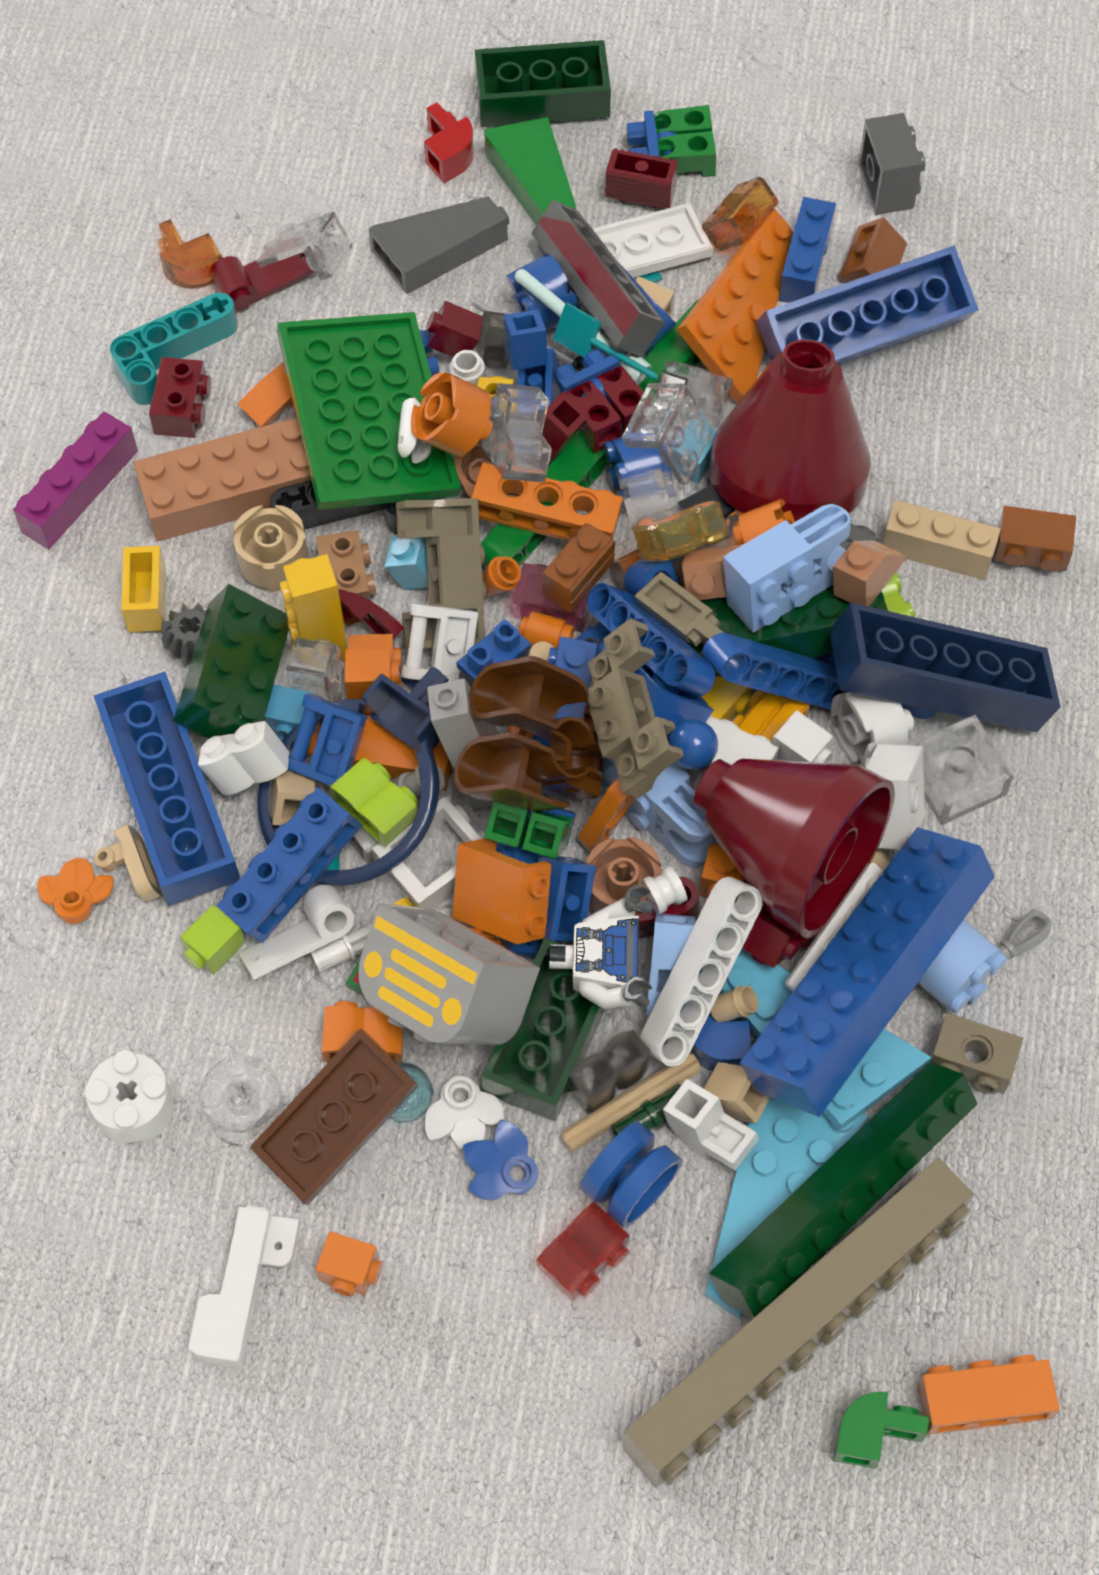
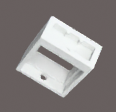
[372,796,485,909]

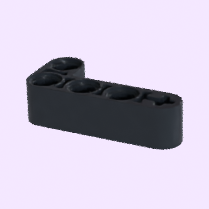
[270,480,398,535]

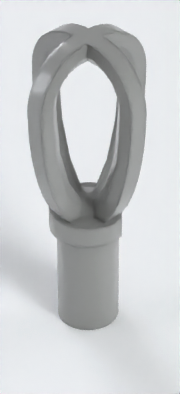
[998,910,1052,960]

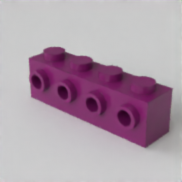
[13,411,138,550]

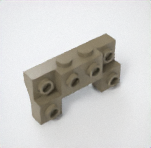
[396,498,487,649]
[588,619,684,798]

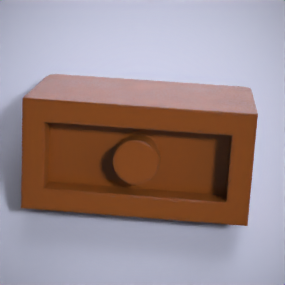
[839,217,907,283]

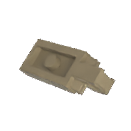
[634,572,724,647]

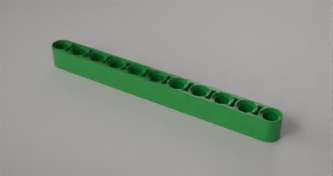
[481,299,701,567]

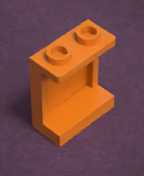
[452,838,551,945]

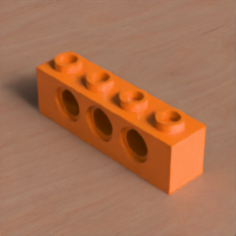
[471,462,623,541]

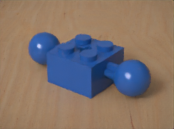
[595,642,718,770]

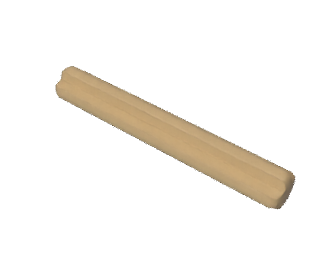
[561,1052,701,1152]

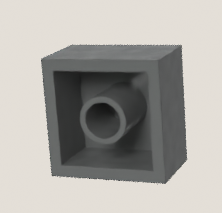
[858,113,925,215]

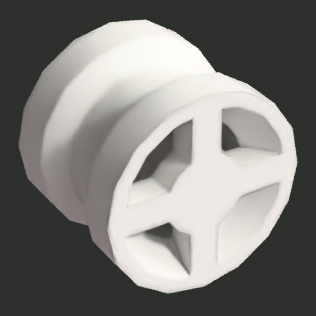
[641,866,687,915]

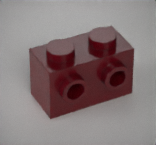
[149,357,211,438]
[742,904,814,968]

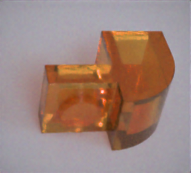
[157,219,223,289]

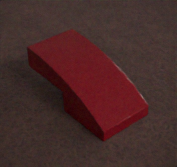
[338,589,405,639]

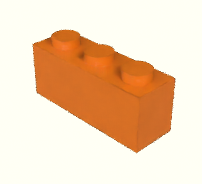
[918,1355,1060,1435]

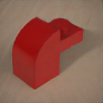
[424,102,474,184]

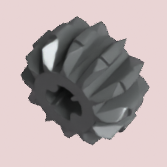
[161,602,207,666]

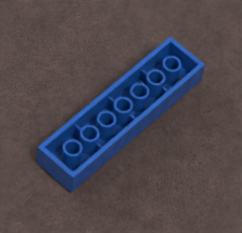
[740,827,995,1117]

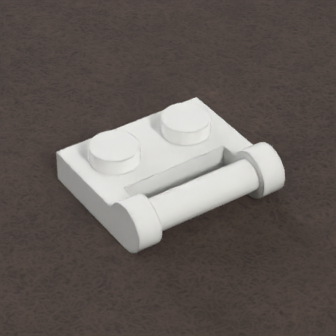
[401,603,478,682]

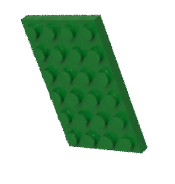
[277,312,461,510]

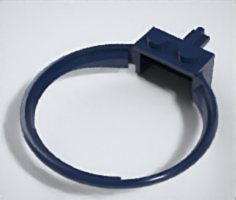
[257,666,449,886]

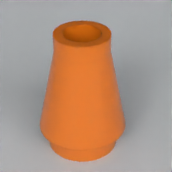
[482,556,521,599]

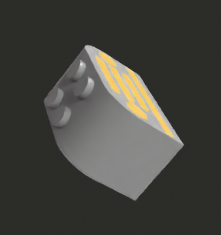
[359,903,540,1046]

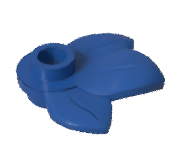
[462,1120,538,1200]

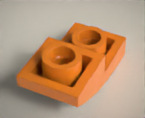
[237,362,294,427]

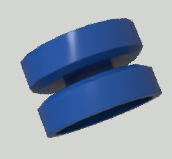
[580,1121,683,1228]

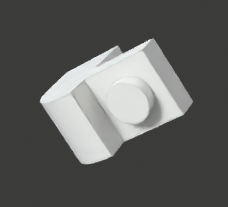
[663,1079,759,1171]

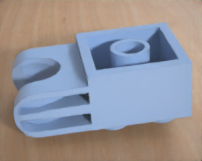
[723,504,851,633]
[603,757,713,868]

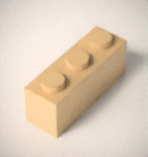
[883,500,1001,580]

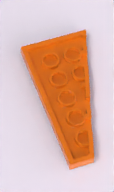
[676,209,794,404]

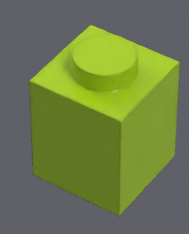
[180,904,245,975]

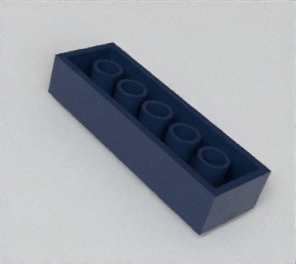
[830,602,1061,733]

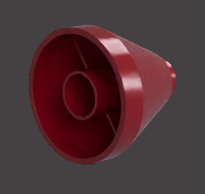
[709,339,871,521]
[693,758,895,938]

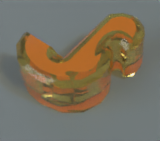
[632,501,728,562]

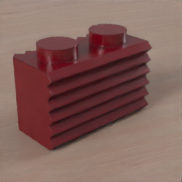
[605,148,678,209]

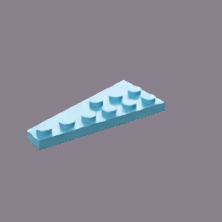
[700,931,932,1131]
[705,1097,869,1319]

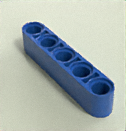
[587,583,715,696]
[703,633,846,709]

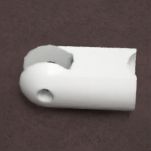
[398,398,431,464]

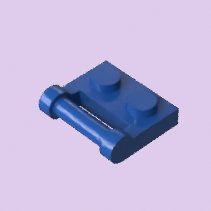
[288,693,368,786]

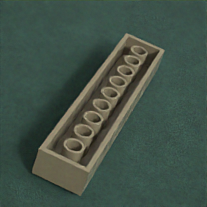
[622,1157,974,1488]

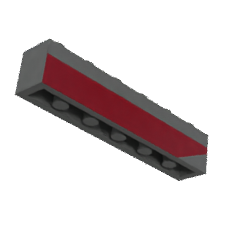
[531,200,665,357]

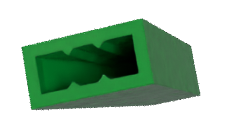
[484,117,577,225]

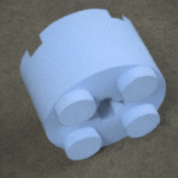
[918,920,1008,1014]

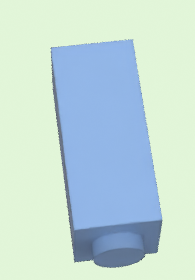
[646,913,696,1015]

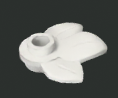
[425,1076,504,1150]

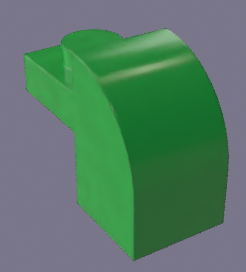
[833,1392,929,1469]

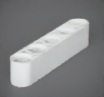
[640,877,762,1067]

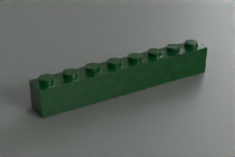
[708,1062,978,1318]

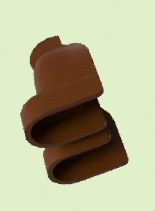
[454,656,604,812]

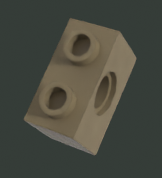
[930,1012,1023,1094]

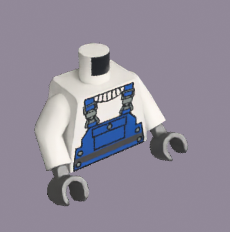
[549,885,653,1010]

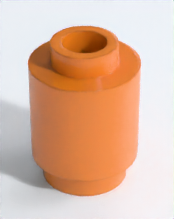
[519,611,575,648]

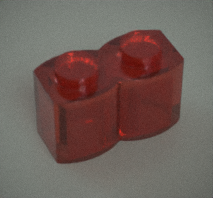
[536,1202,630,1301]

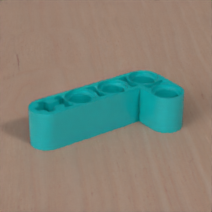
[110,293,238,405]

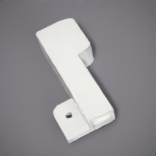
[188,1205,300,1369]

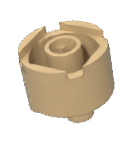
[233,505,310,592]

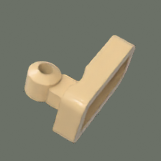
[94,824,162,902]

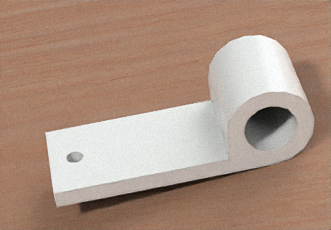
[238,885,354,980]

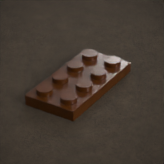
[250,1028,419,1204]

